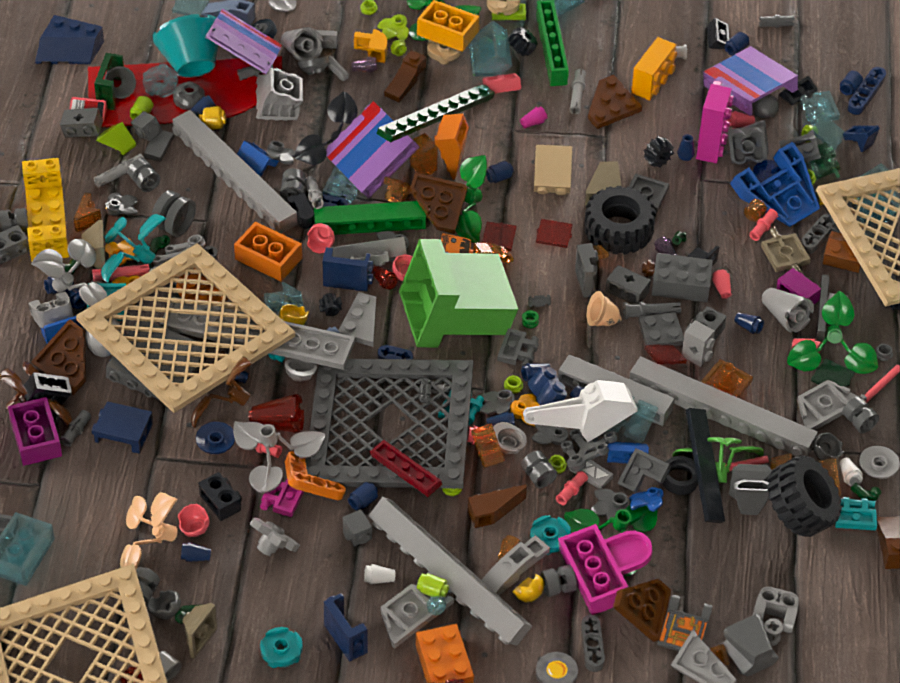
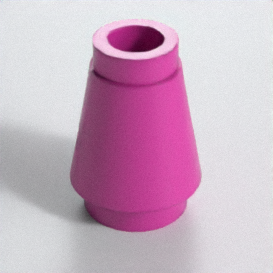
[520,107,547,129]

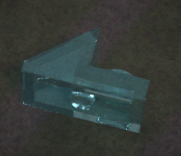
[264,282,304,312]

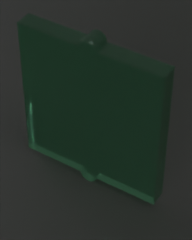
[811,358,855,387]

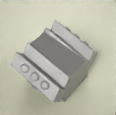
[255,68,303,121]

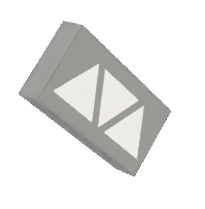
[569,460,613,489]

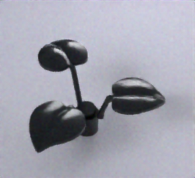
[294,91,358,165]

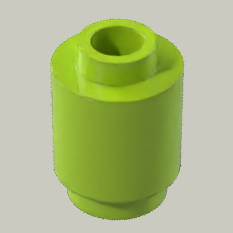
[130,96,154,120]
[417,573,449,600]

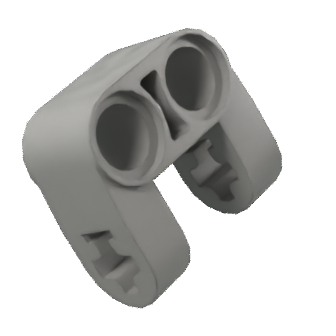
[28,291,74,328]
[752,587,799,634]

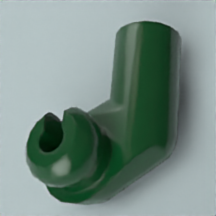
[149,235,170,254]

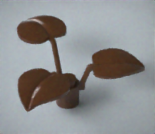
[191,351,252,428]
[0,361,72,428]

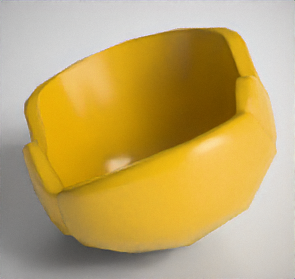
[279,304,309,325]
[513,574,545,603]

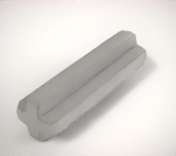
[328,55,349,81]

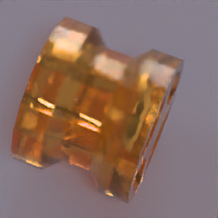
[744,199,767,222]

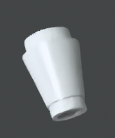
[839,457,863,486]
[364,564,395,584]

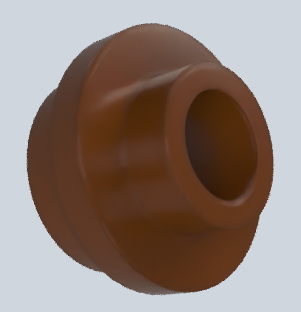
[641,259,655,278]

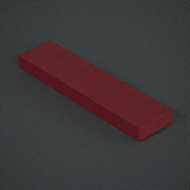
[370,440,442,497]

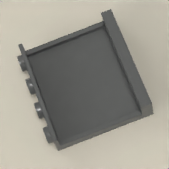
[106,321,208,400]

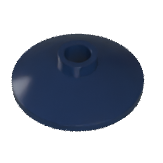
[196,422,235,454]

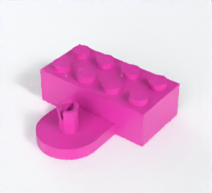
[696,80,734,164]
[558,524,652,615]

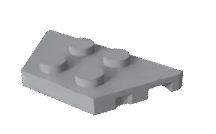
[797,380,867,430]
[381,584,454,649]

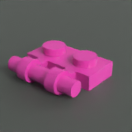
[260,479,304,517]

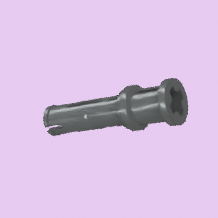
[623,302,681,319]

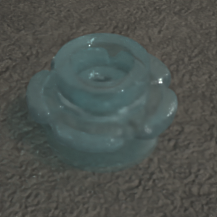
[427,596,446,616]

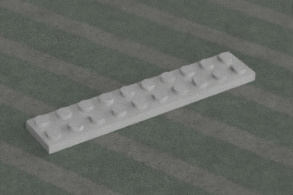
[160,297,355,370]

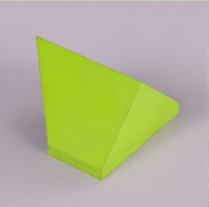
[96,122,136,155]

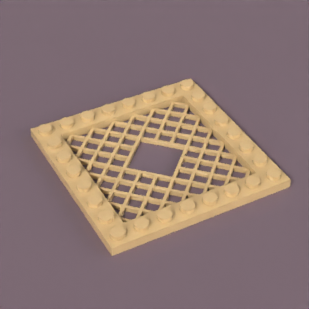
[816,168,900,307]
[76,243,295,413]
[0,564,168,683]

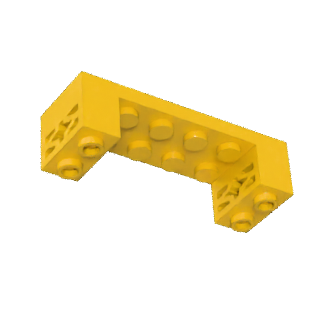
[22,158,69,262]

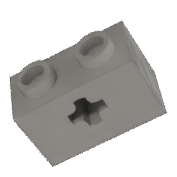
[681,320,715,367]

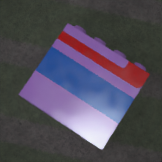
[205,9,282,74]
[703,46,798,116]
[326,101,419,199]

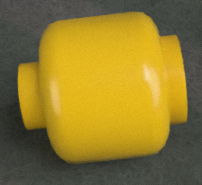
[199,106,226,130]

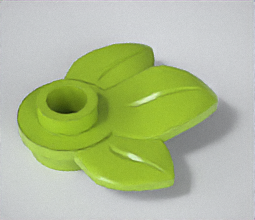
[377,14,409,42]

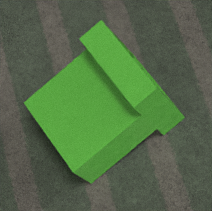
[399,239,519,348]

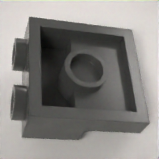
[575,243,598,297]

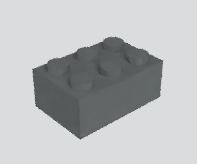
[652,253,713,302]

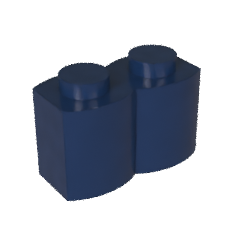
[528,366,567,405]

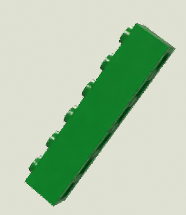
[536,0,569,86]
[314,201,426,235]

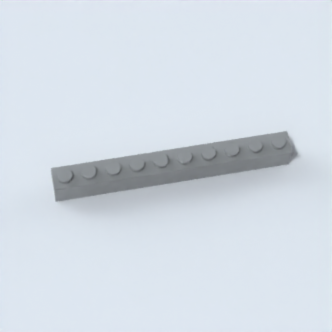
[172,110,297,234]
[629,356,818,457]
[368,497,532,646]

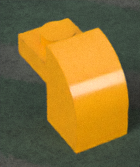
[354,29,387,63]

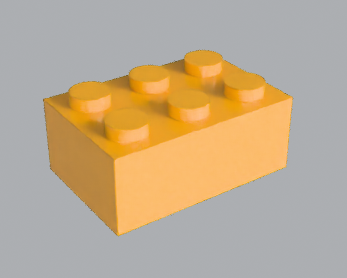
[417,0,479,52]
[631,37,677,101]

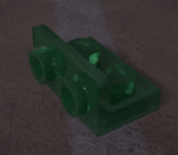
[810,142,841,180]

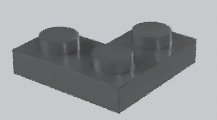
[617,448,671,493]

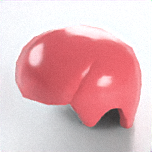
[307,223,335,254]
[392,254,413,281]
[178,504,209,537]

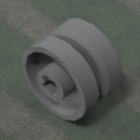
[152,190,196,237]

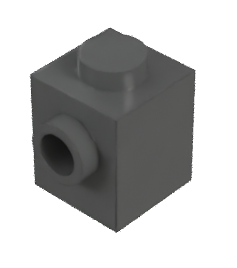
[131,111,163,141]
[343,510,372,546]

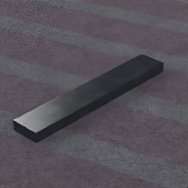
[686,408,725,523]

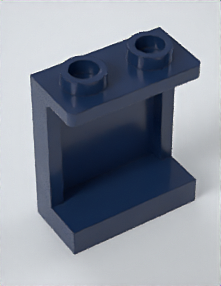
[322,247,374,292]
[92,401,153,454]
[323,593,368,662]

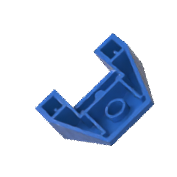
[730,142,820,227]

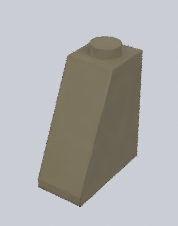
[585,161,622,206]

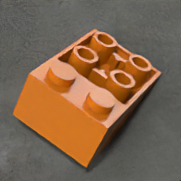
[434,113,469,180]

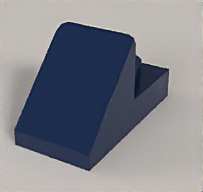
[842,126,880,152]

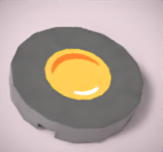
[535,652,578,683]

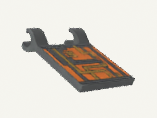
[658,595,712,651]

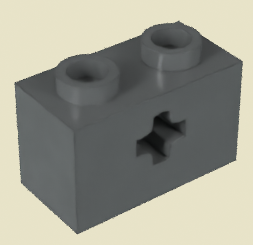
[60,108,103,138]
[606,265,651,304]

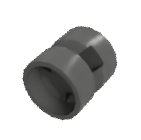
[127,158,161,192]
[280,168,306,202]
[0,208,28,232]
[842,396,879,433]
[521,450,557,489]
[541,564,577,597]
[136,567,160,606]

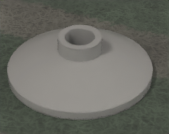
[859,446,900,479]

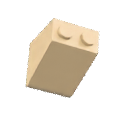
[534,145,572,195]

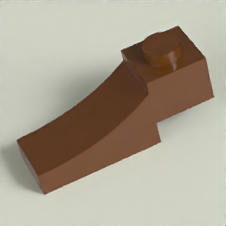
[384,50,426,102]

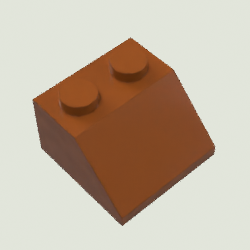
[823,231,861,273]

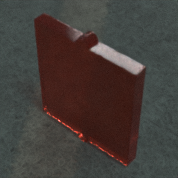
[536,219,573,248]
[481,221,517,251]
[644,344,687,365]

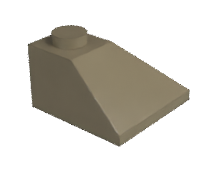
[82,220,106,269]
[183,603,217,659]

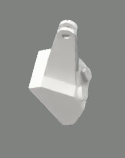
[523,380,638,442]

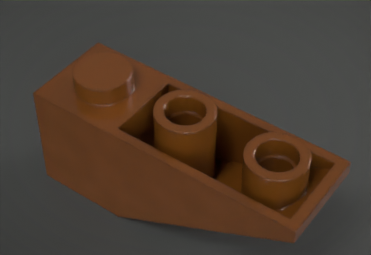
[468,484,527,528]

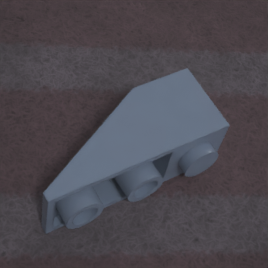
[201,0,255,26]

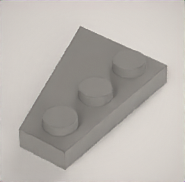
[338,292,376,347]
[671,630,737,683]

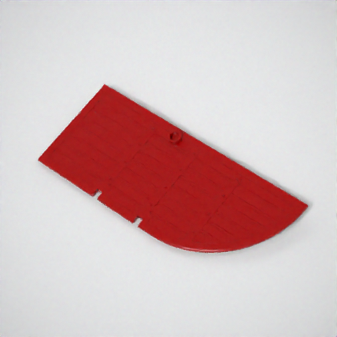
[88,56,283,128]

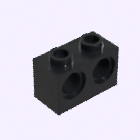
[24,372,72,405]
[198,472,242,521]

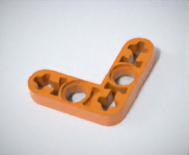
[285,451,346,500]

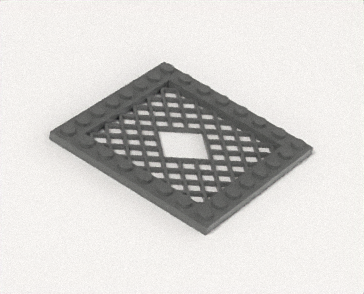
[305,359,474,489]

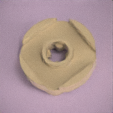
[487,0,521,15]
[427,40,462,65]

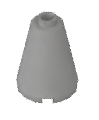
[281,27,323,62]
[762,288,814,333]

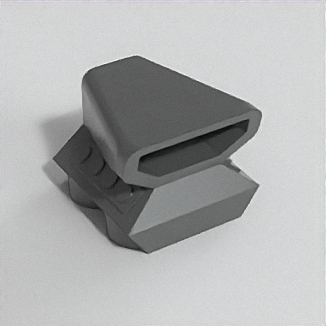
[728,120,769,164]
[729,464,772,515]
[721,614,779,677]

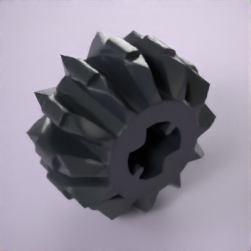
[508,27,538,56]
[643,136,674,168]

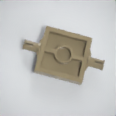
[761,227,811,274]

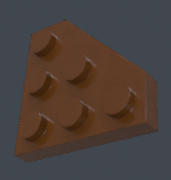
[588,75,642,129]
[410,173,468,234]
[31,319,86,395]
[613,578,671,642]

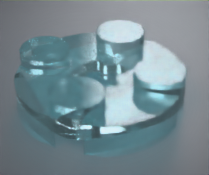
[143,64,178,97]

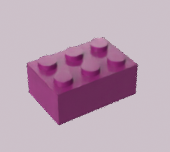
[8,397,62,466]

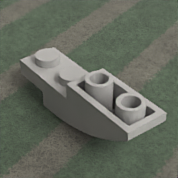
[482,535,550,596]

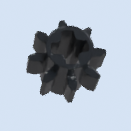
[319,293,342,316]

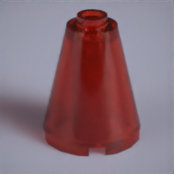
[248,394,304,433]

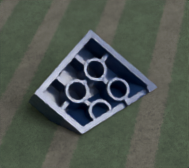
[35,15,104,64]

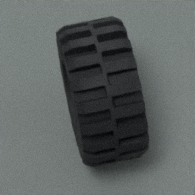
[584,186,656,255]
[767,455,842,537]

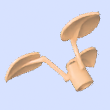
[120,492,178,569]

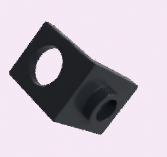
[687,245,719,266]

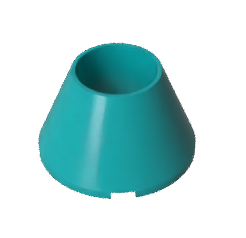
[153,14,219,78]

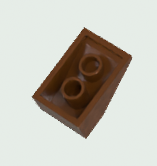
[877,516,900,569]

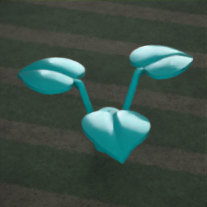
[101,214,166,283]

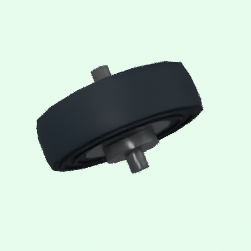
[251,19,277,39]

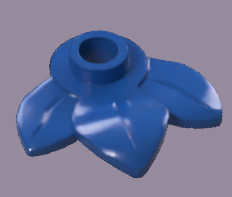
[629,487,664,512]

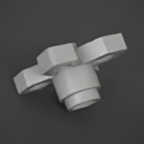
[250,517,300,556]

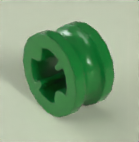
[522,310,539,329]

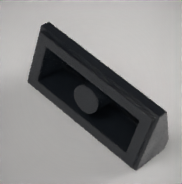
[707,18,729,49]
[779,75,818,105]

